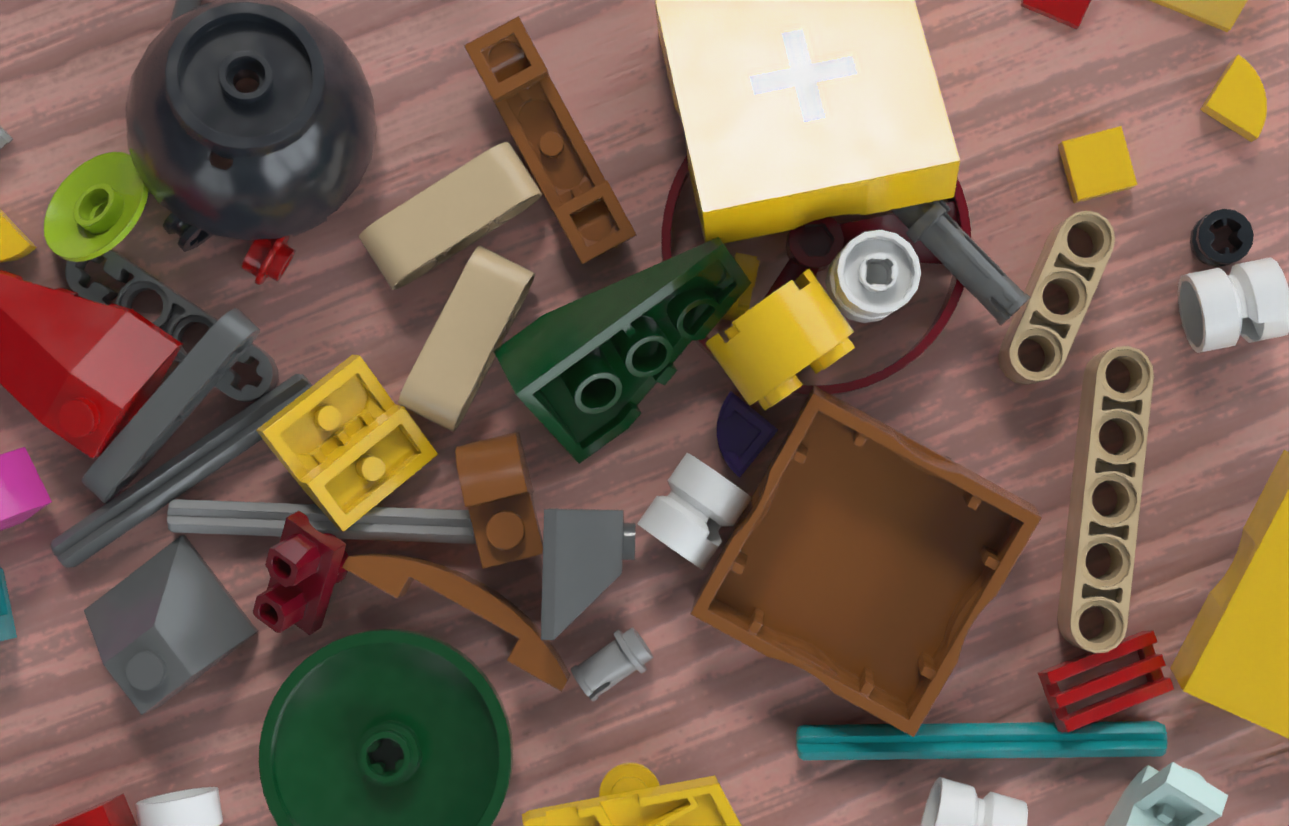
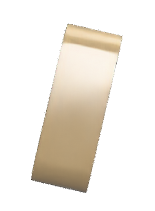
[359,142,542,290]
[998,211,1115,385]
[398,245,535,432]

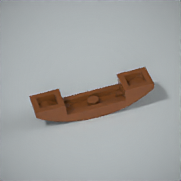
[464,16,637,265]
[342,554,570,692]

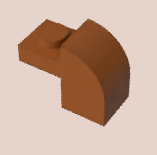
[455,432,543,569]

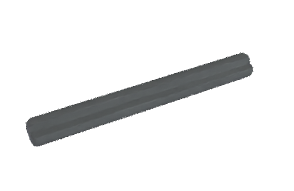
[50,374,313,568]

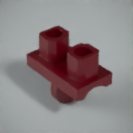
[253,510,349,635]

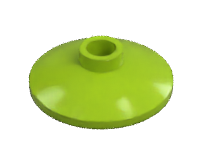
[44,152,148,262]

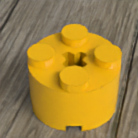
[705,269,855,410]

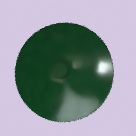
[259,629,513,826]

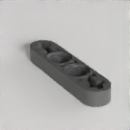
[65,250,278,402]
[81,308,260,503]

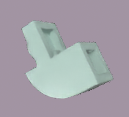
[1104,762,1228,826]

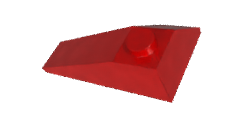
[0,270,183,459]

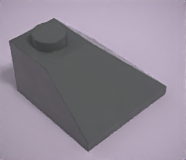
[541,508,636,640]
[84,535,258,715]

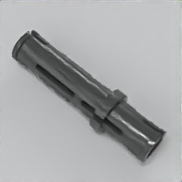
[891,200,1031,326]

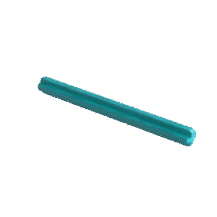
[796,721,1168,760]

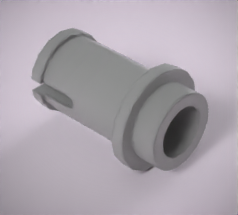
[571,627,654,702]

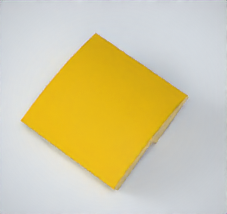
[256,354,438,532]

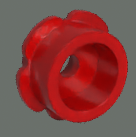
[241,235,296,285]

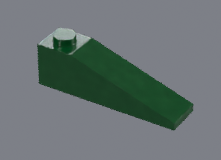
[493,237,751,464]

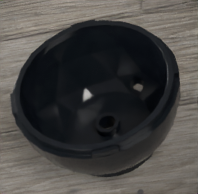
[126,0,376,240]

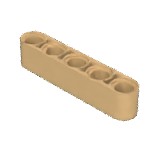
[1057,346,1154,653]

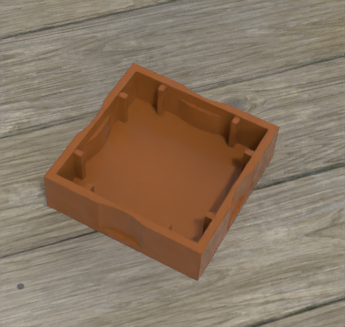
[690,385,1042,737]

